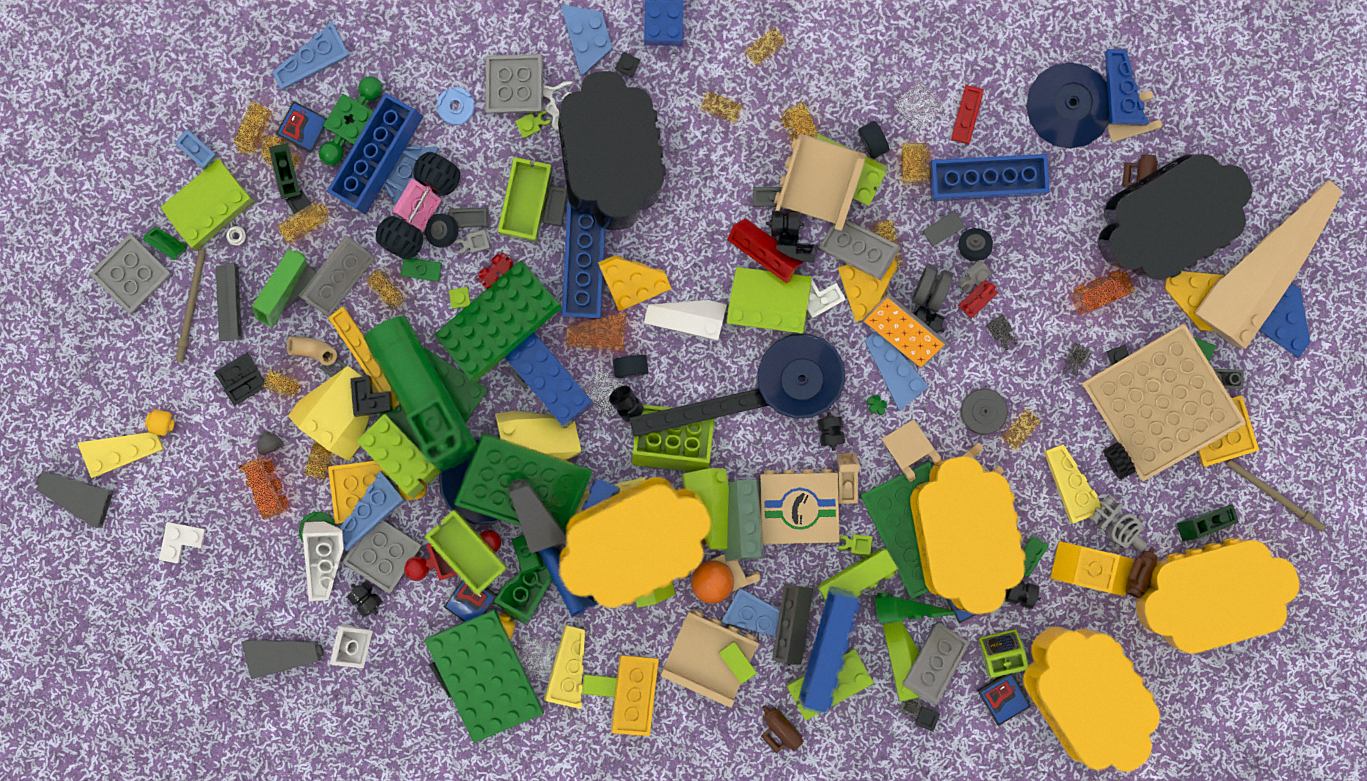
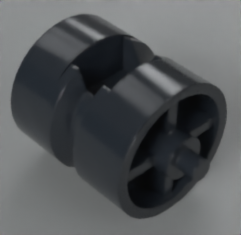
[766,211,804,237]
[914,306,945,333]
[609,385,644,422]
[817,412,846,451]
[1005,580,1041,610]
[346,581,383,618]

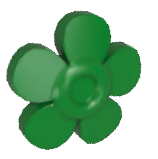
[866,395,887,415]

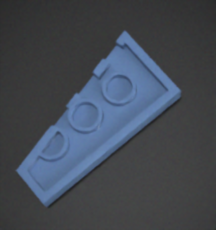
[272,21,350,90]
[864,332,929,411]
[339,471,405,551]
[721,588,780,637]

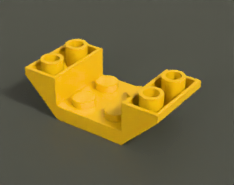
[1050,541,1134,597]

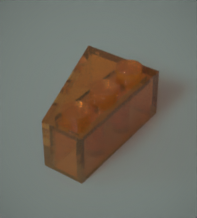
[1070,270,1135,315]
[565,312,627,352]
[237,458,289,520]

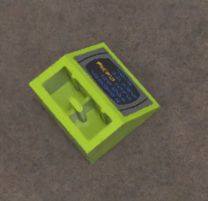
[978,629,1028,678]

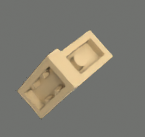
[837,452,860,504]

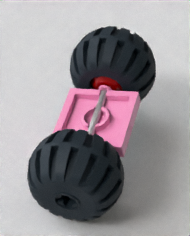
[376,152,460,260]

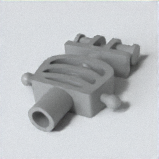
[1089,495,1147,552]

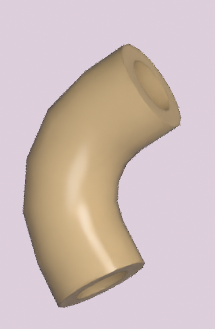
[287,336,337,366]

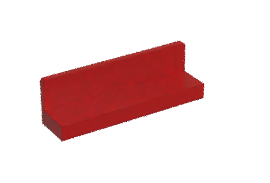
[727,218,804,283]

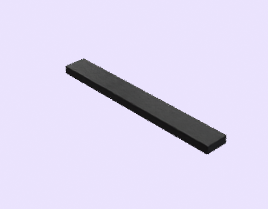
[629,388,769,437]

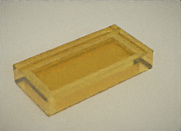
[745,27,786,66]
[700,91,743,123]
[1001,409,1041,450]

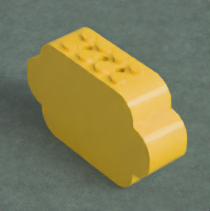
[910,457,1025,614]
[559,477,711,608]
[1136,537,1299,654]
[1023,626,1160,772]

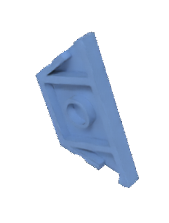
[561,5,612,76]
[383,146,439,204]

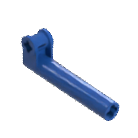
[539,546,597,616]

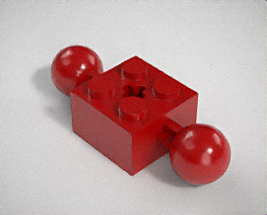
[404,530,502,581]

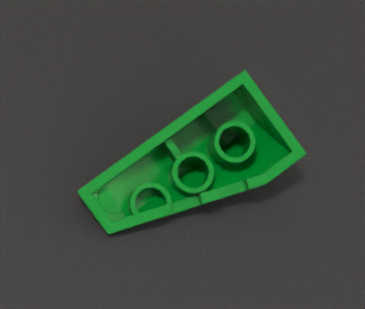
[494,550,561,626]
[873,592,954,623]

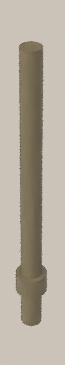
[175,249,206,362]
[1225,459,1326,532]

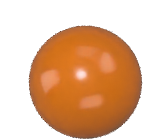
[691,560,734,604]

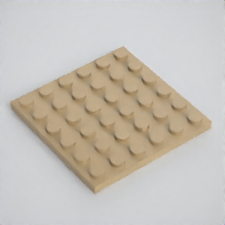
[1082,323,1246,481]

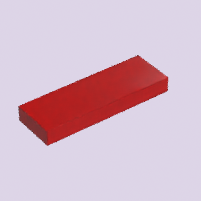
[951,85,984,145]

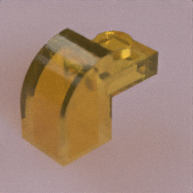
[261,135,302,168]

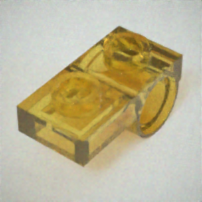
[304,440,332,480]

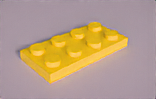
[611,655,659,736]

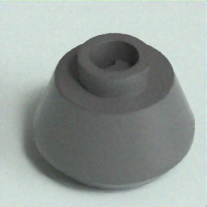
[257,431,283,455]

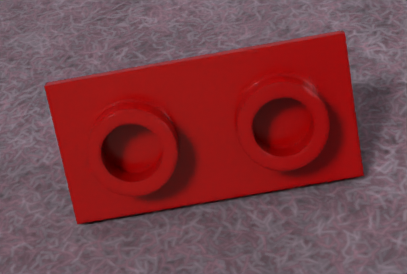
[477,252,513,289]
[958,279,998,319]

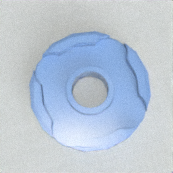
[437,87,475,125]

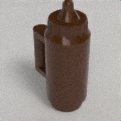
[1122,154,1158,186]
[1126,547,1157,598]
[761,706,804,753]

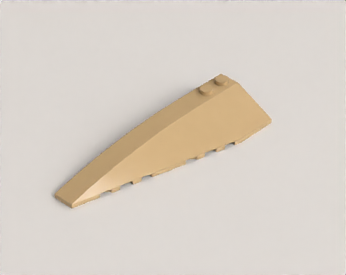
[1194,180,1342,349]

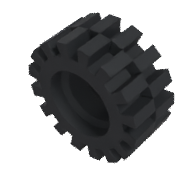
[1103,442,1136,480]

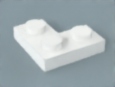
[808,279,846,319]
[159,522,206,563]

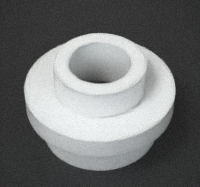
[226,226,246,246]

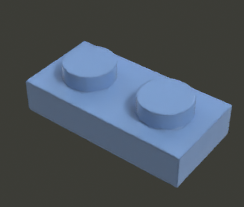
[175,129,217,169]

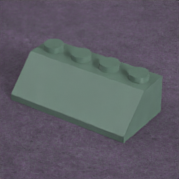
[725,479,764,562]

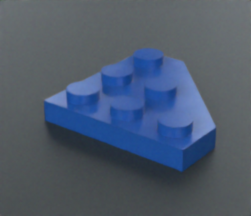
[1259,282,1310,358]

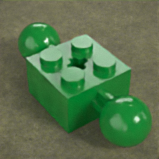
[319,76,383,166]

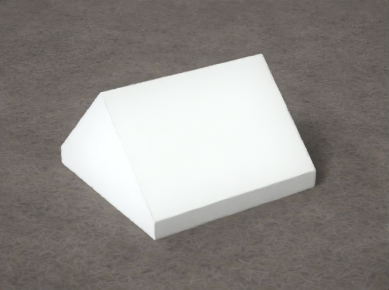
[330,624,373,668]

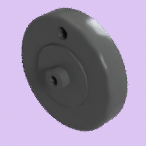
[960,388,1008,435]

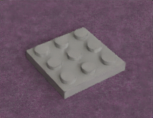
[485,54,543,114]
[89,233,172,314]
[342,520,423,594]

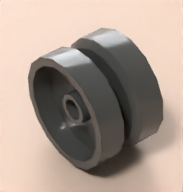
[912,263,953,312]

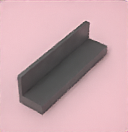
[216,263,242,341]
[772,583,813,665]

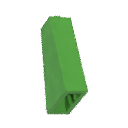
[252,249,307,328]

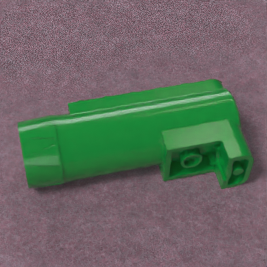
[364,316,478,471]

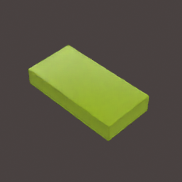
[719,641,757,684]
[582,674,617,698]

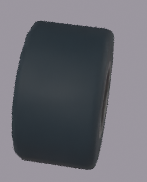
[858,121,890,159]
[613,355,649,378]

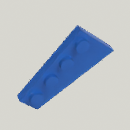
[1105,49,1149,126]

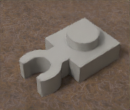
[454,229,491,254]
[957,260,992,293]

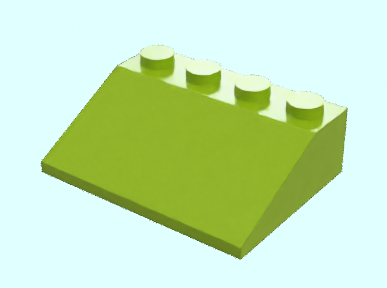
[160,158,255,250]
[727,267,812,334]
[632,404,714,472]

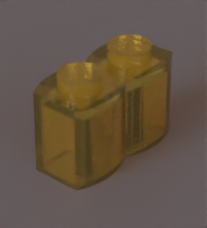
[366,270,405,309]

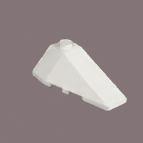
[644,300,727,342]
[302,522,344,601]

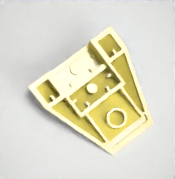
[288,366,378,461]
[495,410,582,461]

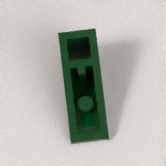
[269,143,300,199]
[1177,504,1239,541]

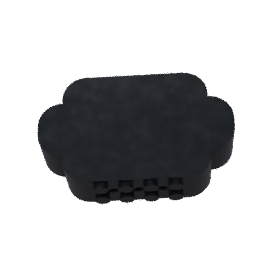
[558,71,666,230]
[1098,154,1252,280]

